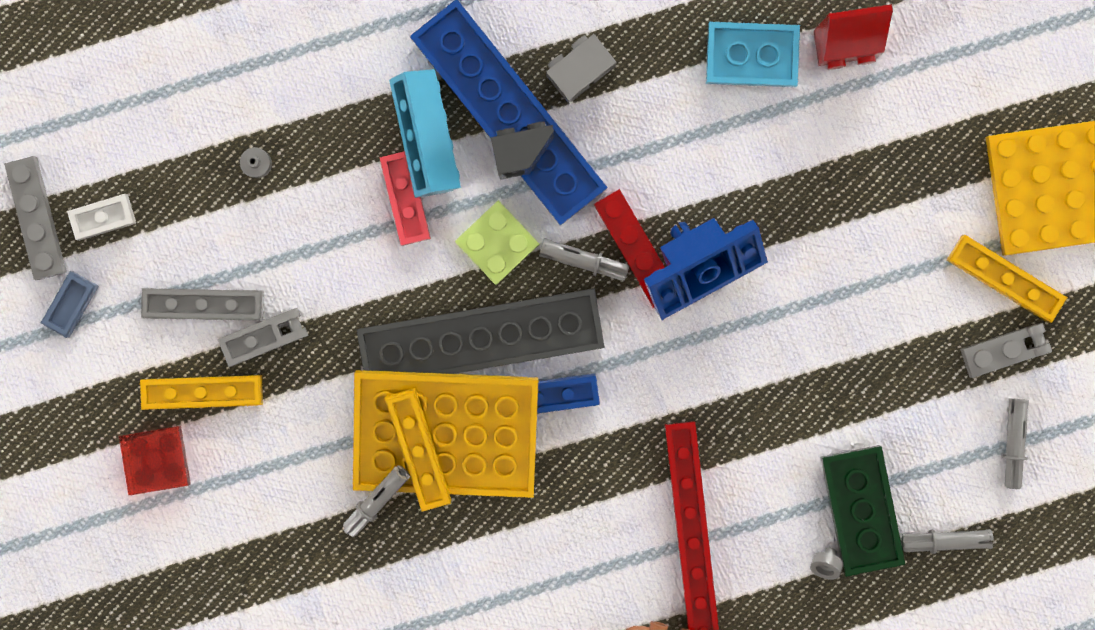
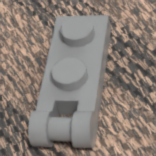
[218,308,309,367]
[960,323,1052,378]

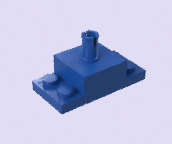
[644,218,768,320]

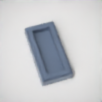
[41,271,99,338]

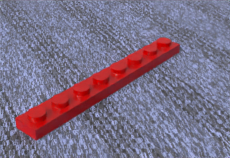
[664,421,719,630]

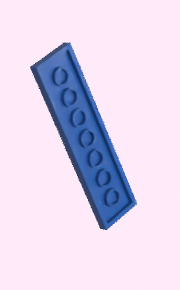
[410,0,608,226]

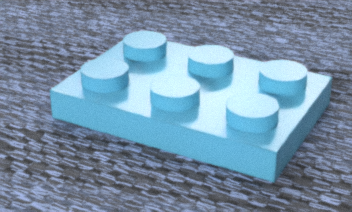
[706,22,800,87]

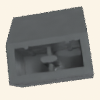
[491,122,554,180]

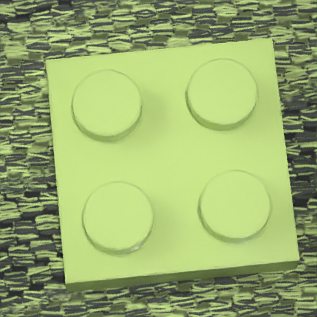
[454,200,540,285]

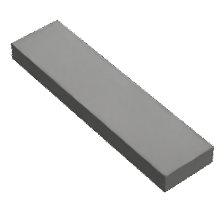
[141,288,264,321]

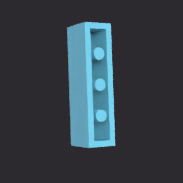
[389,69,461,198]

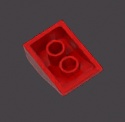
[813,4,893,70]

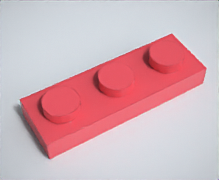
[379,151,431,246]

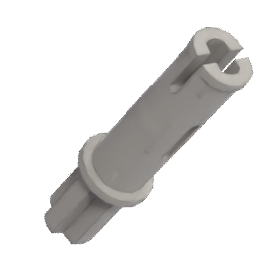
[539,238,629,281]
[1002,398,1029,489]
[343,466,410,537]
[901,529,994,554]

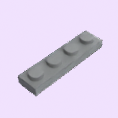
[4,156,67,280]

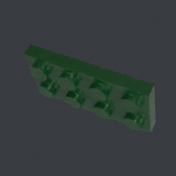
[820,445,905,577]

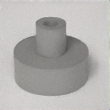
[240,147,272,178]
[810,547,843,580]

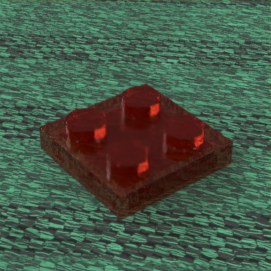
[119,425,191,496]

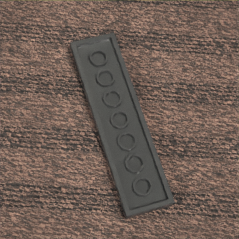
[356,288,605,374]

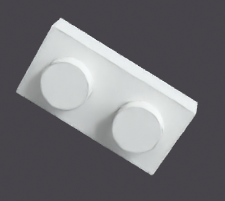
[67,194,136,241]

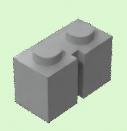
[546,34,617,104]

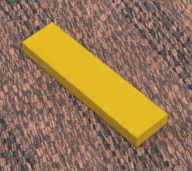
[946,234,1068,323]
[140,375,263,410]
[385,388,451,512]

